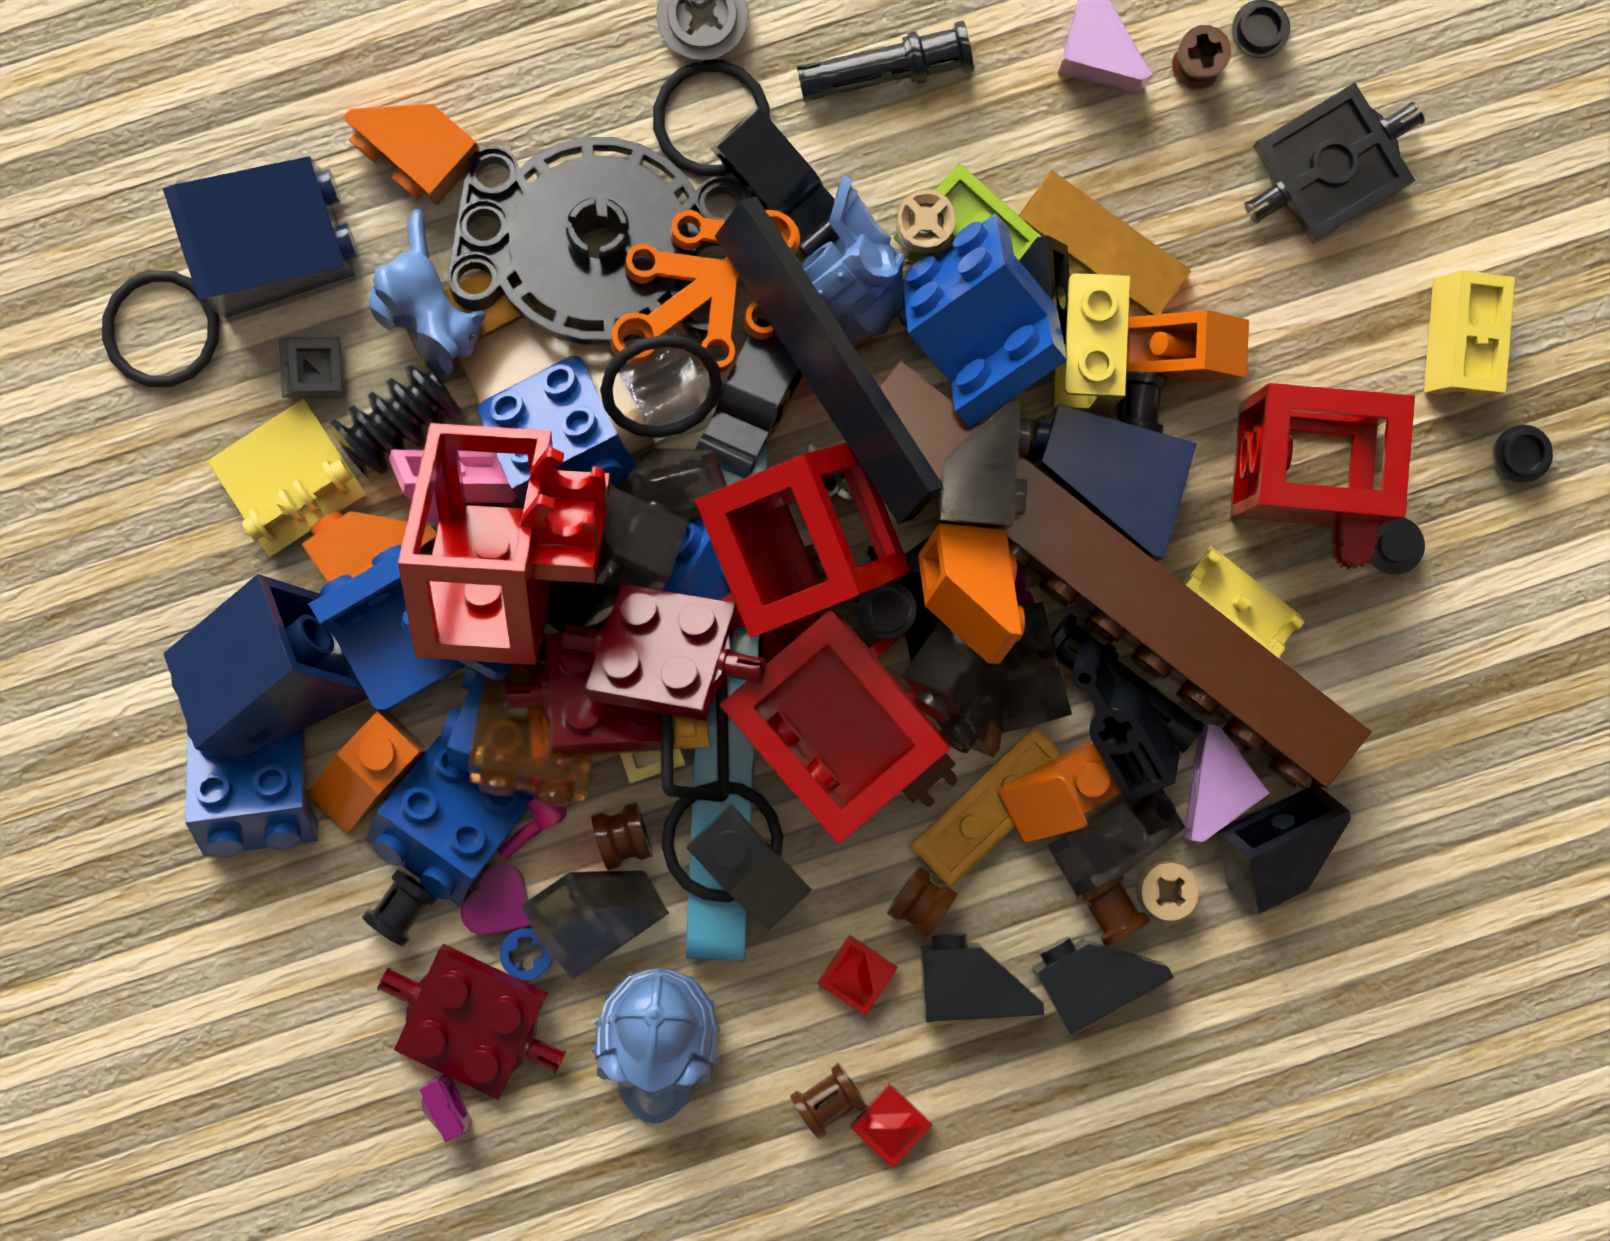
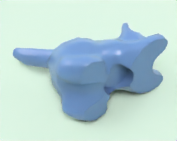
[369,209,486,377]

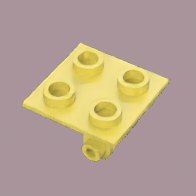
[207,398,367,558]

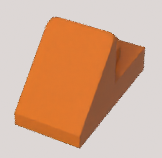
[997,739,1122,843]

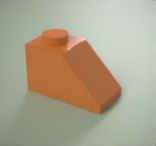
[1126,310,1249,381]
[302,510,438,583]
[307,711,428,834]

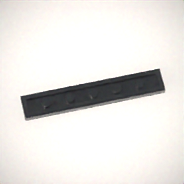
[714,197,944,524]

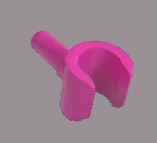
[498,797,567,860]

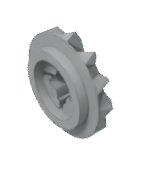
[656,0,748,63]

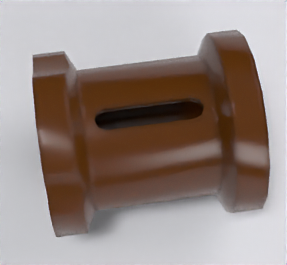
[1172,25,1231,90]
[1075,869,1150,946]
[790,1063,867,1139]

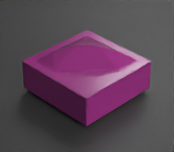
[419,1074,472,1142]

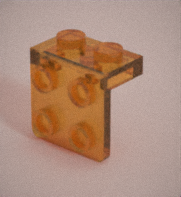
[468,659,593,807]

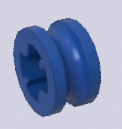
[500,926,554,980]

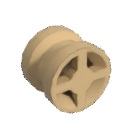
[896,189,956,256]
[1136,860,1200,921]

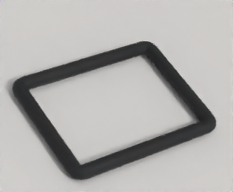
[660,678,730,802]

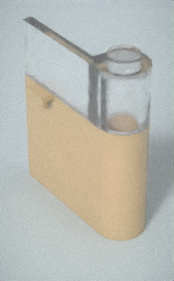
[458,310,721,455]

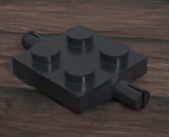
[1244,82,1425,244]

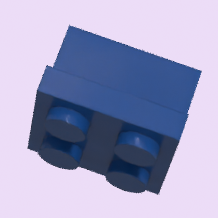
[903,213,1067,428]

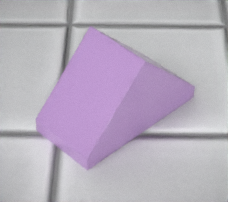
[1058,0,1153,94]
[1183,724,1269,842]

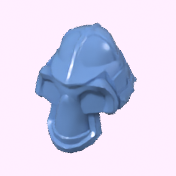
[801,175,905,345]
[592,967,720,1123]

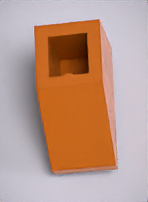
[343,104,480,205]
[918,523,1025,664]

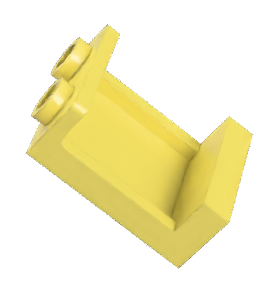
[1052,273,1130,412]

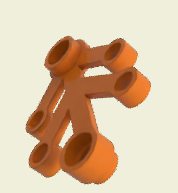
[610,210,800,373]

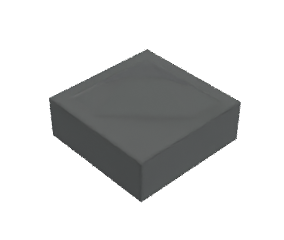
[279,337,344,398]

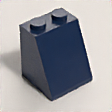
[162,156,359,318]
[1027,404,1197,562]
[163,574,368,759]

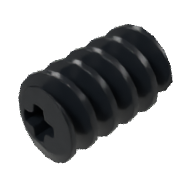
[330,363,463,479]

